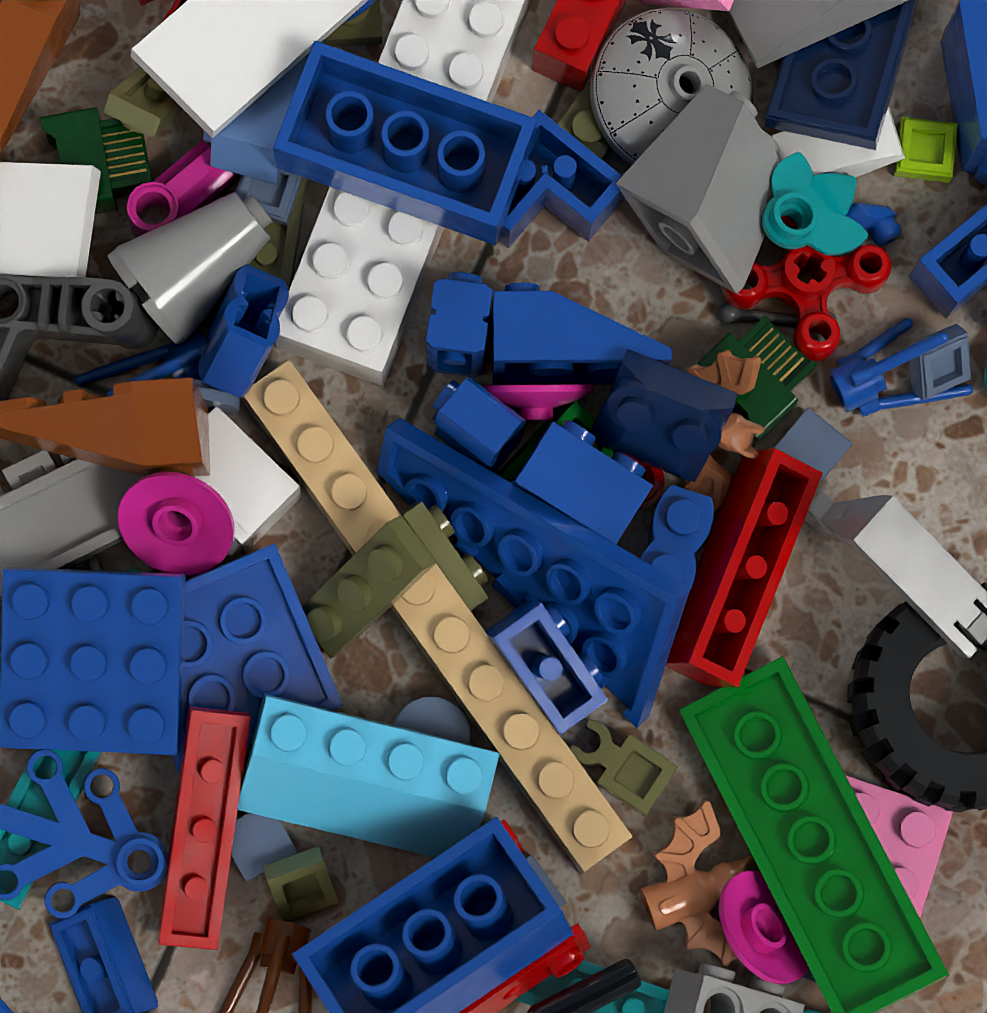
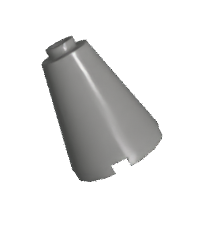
[107,192,273,345]

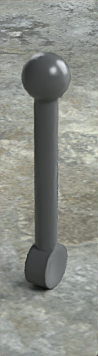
[718,303,837,335]

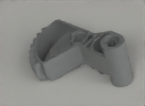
[0,275,159,401]

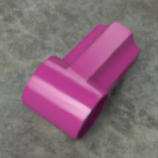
[127,140,235,238]

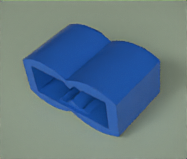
[198,264,289,398]
[432,377,526,473]
[640,485,714,590]

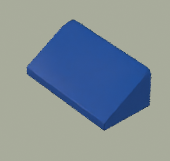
[49,897,159,1013]

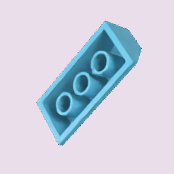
[238,694,500,858]

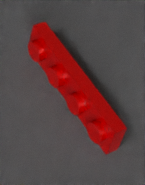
[156,706,251,950]

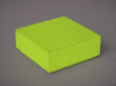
[893,117,958,183]

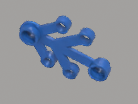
[0,750,168,919]

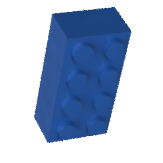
[273,40,537,246]
[292,817,574,1013]

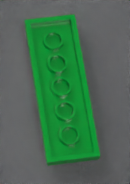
[679,656,950,1013]

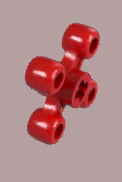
[721,216,891,361]

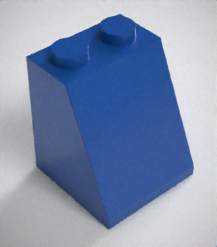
[941,0,987,186]

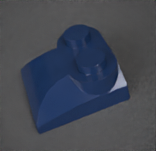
[590,349,738,482]

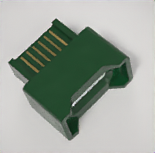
[40,107,153,214]
[696,315,816,448]

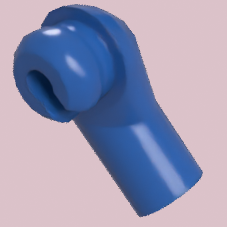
[846,203,901,246]

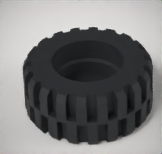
[847,582,987,812]

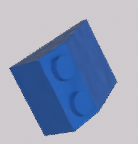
[491,282,672,385]

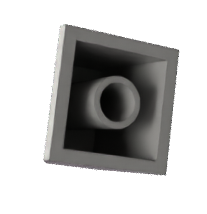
[615,84,781,294]

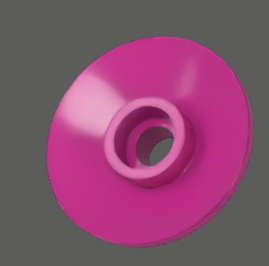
[481,384,594,420]
[118,472,235,575]
[719,870,809,984]

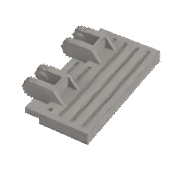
[0,450,180,602]

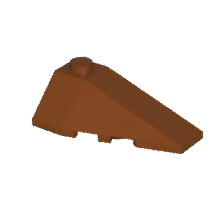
[0,0,80,155]
[0,378,210,477]

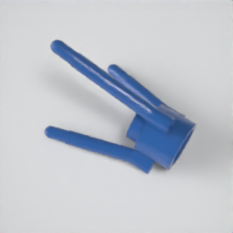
[828,318,973,418]
[75,332,208,397]

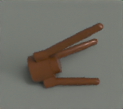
[219,918,312,1013]

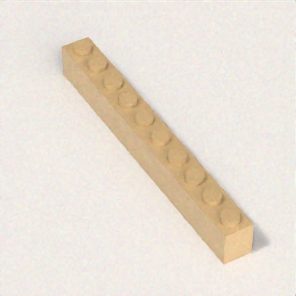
[243,360,633,875]

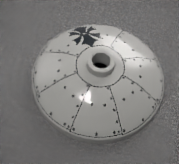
[590,8,753,165]

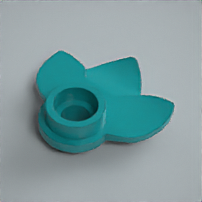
[762,152,868,256]

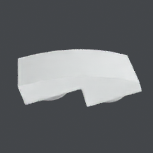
[772,107,905,178]

